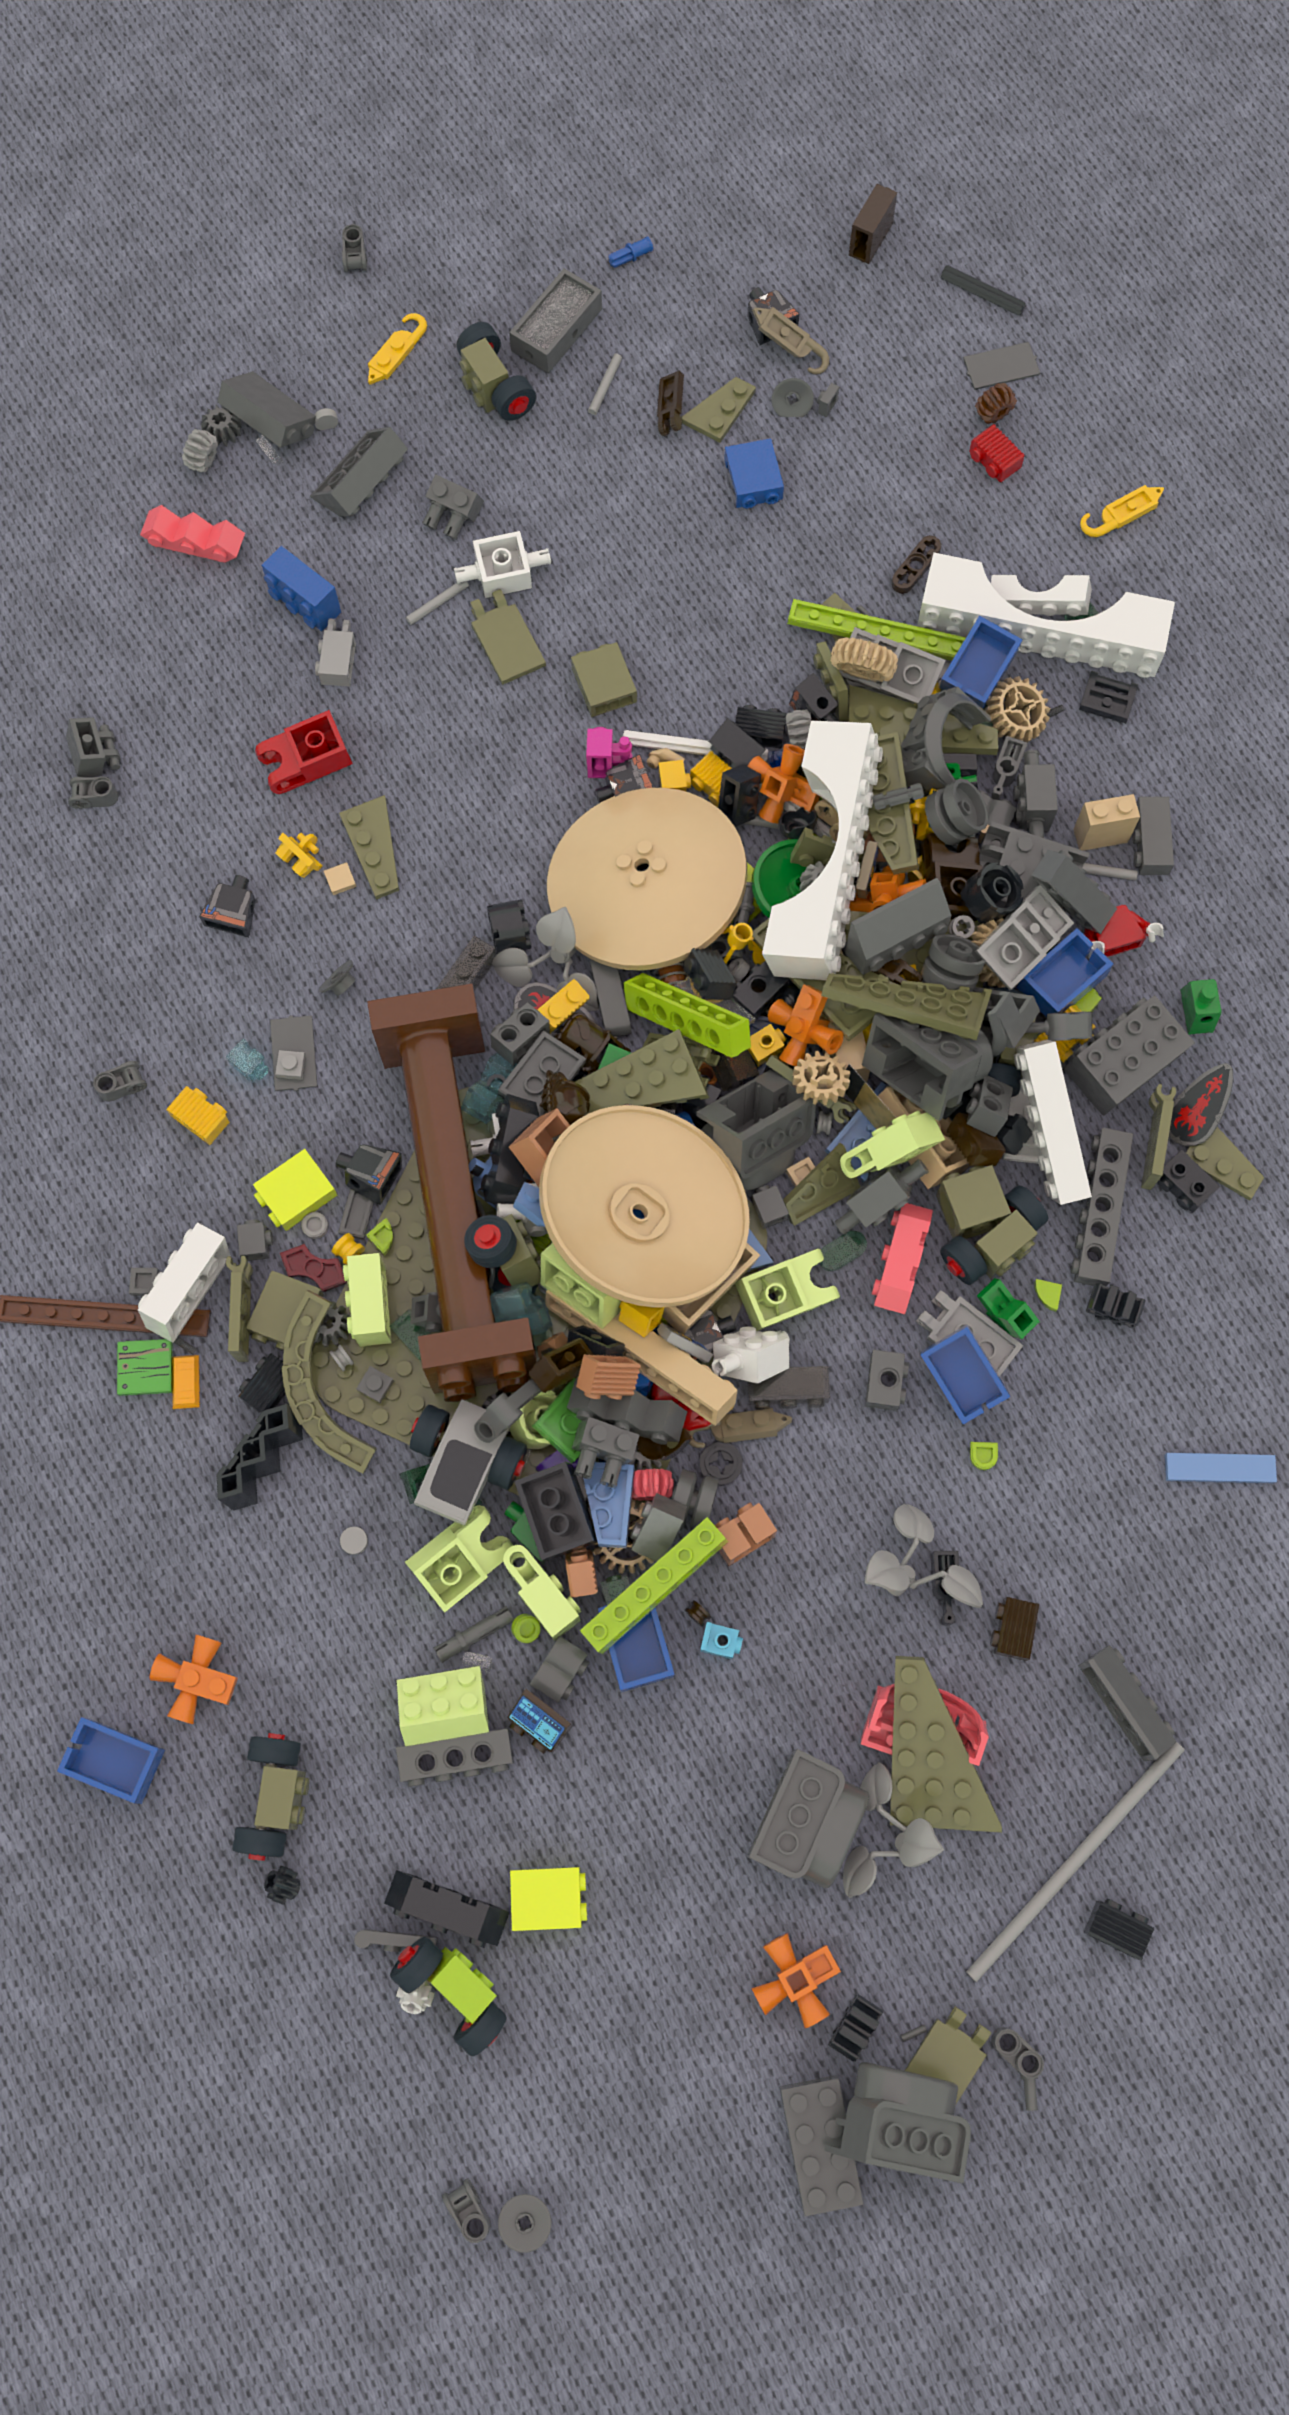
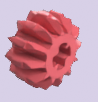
[632,1468,674,1501]

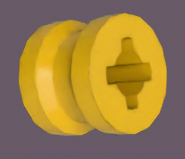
[332,1233,365,1265]

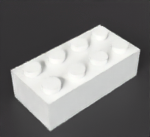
[138,1223,231,1343]

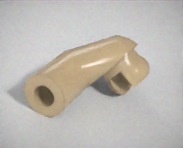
[647,748,685,769]

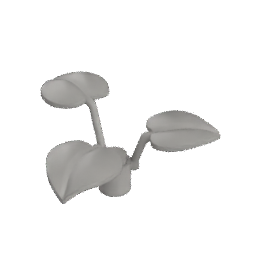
[492,907,600,1011]
[865,1504,983,1608]
[843,1762,944,1898]

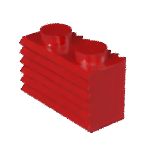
[969,424,1025,483]

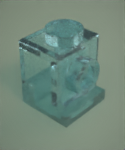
[226,1038,269,1083]

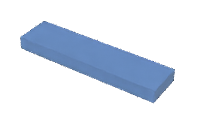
[1165,1453,1277,1483]

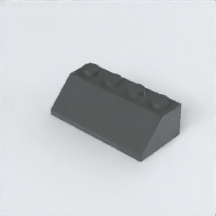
[310,427,408,517]
[845,878,951,975]
[1078,1645,1176,1761]

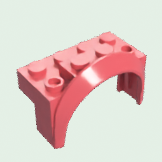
[861,1683,989,1766]

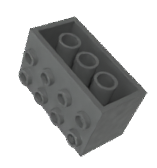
[1064,995,1195,1116]

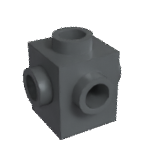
[411,1292,442,1332]

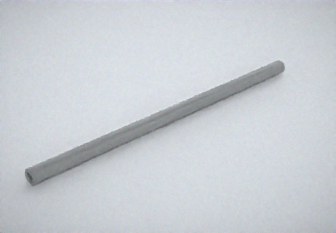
[966,1742,1185,1983]

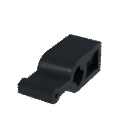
[931,1551,959,1626]

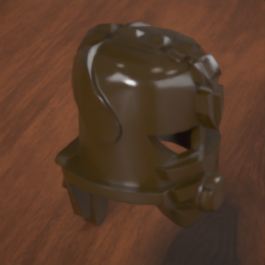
[555,1012,631,1075]
[539,1070,590,1136]

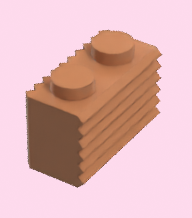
[576,1354,641,1400]
[565,1547,598,1597]

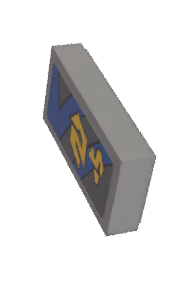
[657,1322,713,1363]

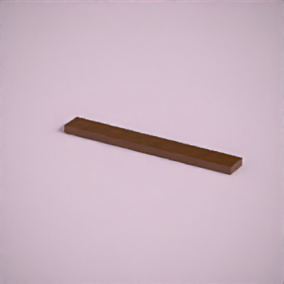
[0,1295,211,1337]

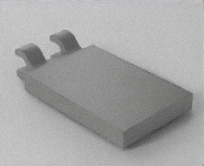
[915,1290,1023,1377]

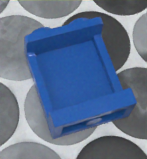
[724,438,784,509]

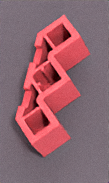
[140,505,245,562]
[872,1203,933,1314]

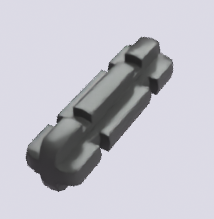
[873,783,924,810]

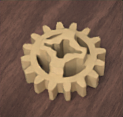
[792,1051,850,1105]

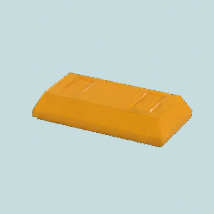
[172,1355,200,1409]

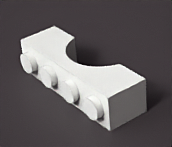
[991,575,1092,616]

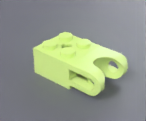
[840,1111,945,1178]
[735,1249,840,1331]
[405,1505,513,1612]
[503,1545,581,1641]

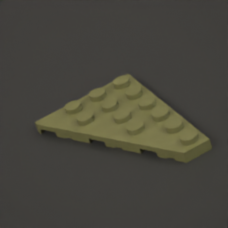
[890,1656,1002,1833]

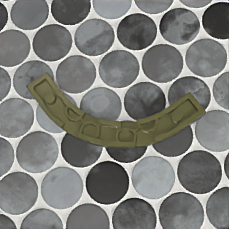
[282,1290,377,1474]

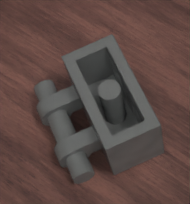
[66,717,120,777]

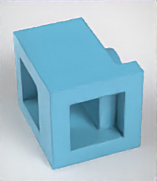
[700,1622,743,1659]

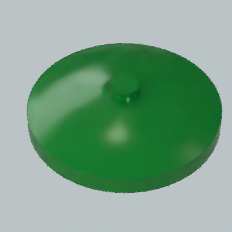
[751,839,807,918]

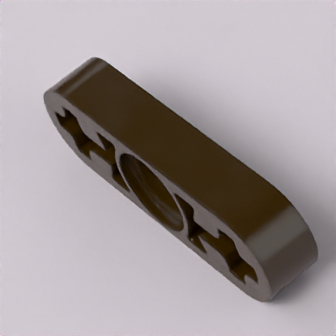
[892,535,941,594]

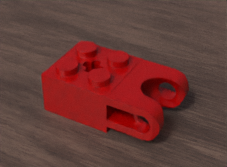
[255,710,353,794]

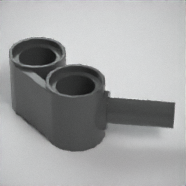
[1025,1012,1093,1041]
[991,2027,1044,2111]

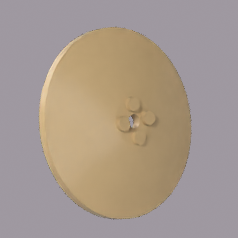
[547,788,747,970]
[539,1105,750,1307]

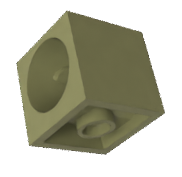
[936,1165,1011,1239]

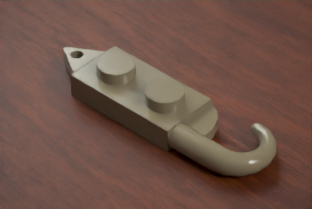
[752,307,829,374]
[686,1408,792,1448]

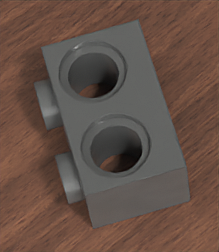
[490,1002,550,1066]
[966,1075,1013,1137]

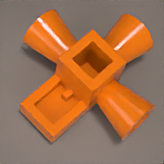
[748,744,820,824]
[849,866,926,913]
[768,984,844,1066]
[150,1634,238,1724]
[751,1933,841,2028]

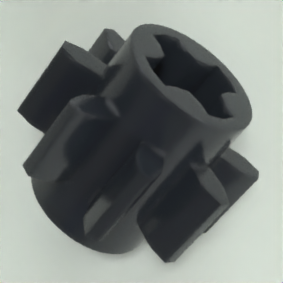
[264,1865,300,1905]

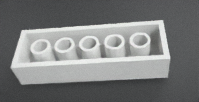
[1014,1040,1092,1205]

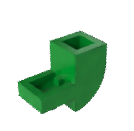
[977,1278,1040,1340]

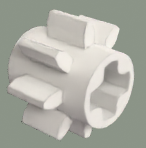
[396,1980,434,2014]

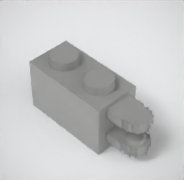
[315,619,356,687]

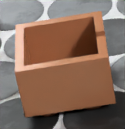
[509,1108,570,1187]
[715,1503,777,1566]

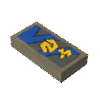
[856,841,879,899]

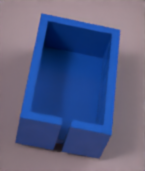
[261,546,341,632]
[939,615,1023,709]
[1016,928,1113,1018]
[920,1325,1010,1424]
[598,1605,675,1692]
[57,1717,165,1804]

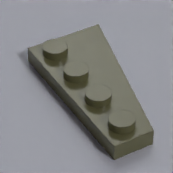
[339,795,399,900]

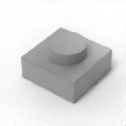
[275,1050,306,1080]

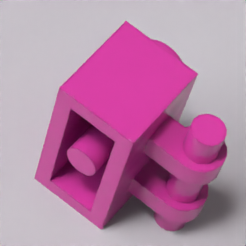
[586,727,632,778]

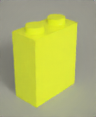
[253,1149,338,1231]
[510,1867,587,1931]

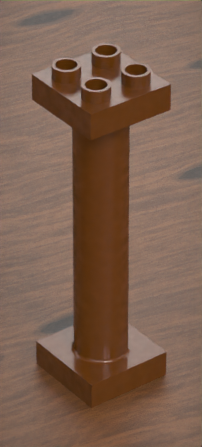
[367,984,537,1402]

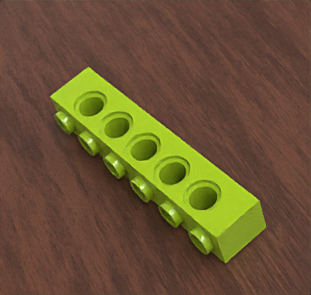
[624,973,751,1058]
[580,1517,729,1654]

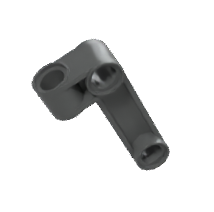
[474,1379,557,1443]

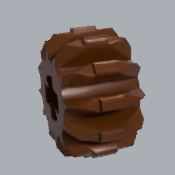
[975,383,1017,424]

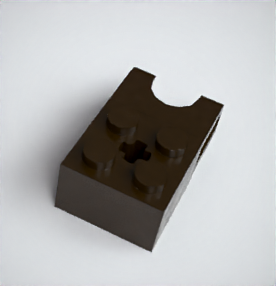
[922,833,982,921]

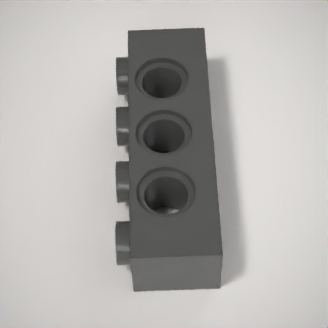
[396,1728,514,1787]

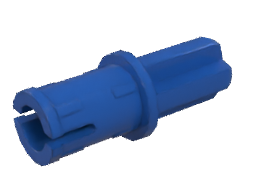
[608,236,653,268]

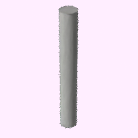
[588,354,622,415]
[405,581,469,625]

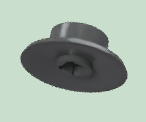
[772,378,814,417]
[319,960,355,996]
[498,2194,551,2253]

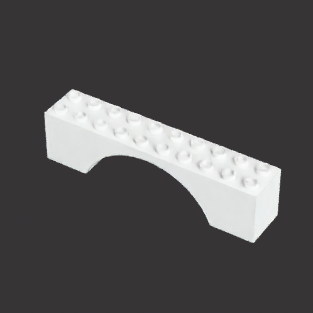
[917,553,1175,678]
[762,721,883,980]

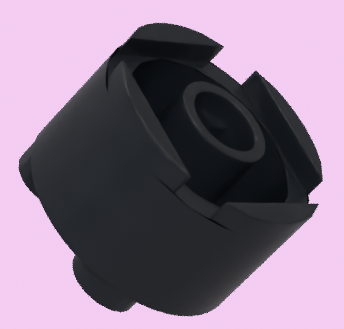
[960,862,1024,924]
[487,899,532,954]

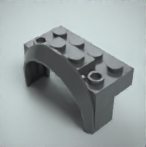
[901,686,991,793]
[922,980,1040,1057]

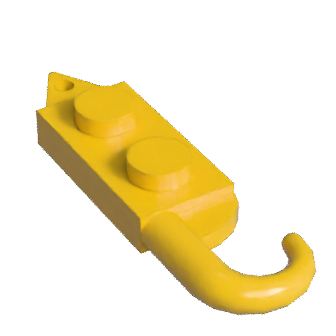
[368,313,427,385]
[1080,485,1164,537]

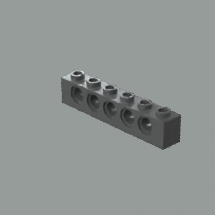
[1071,1127,1133,1286]

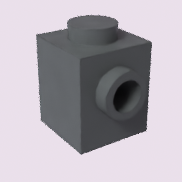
[752,1185,789,1229]
[237,1220,273,1261]

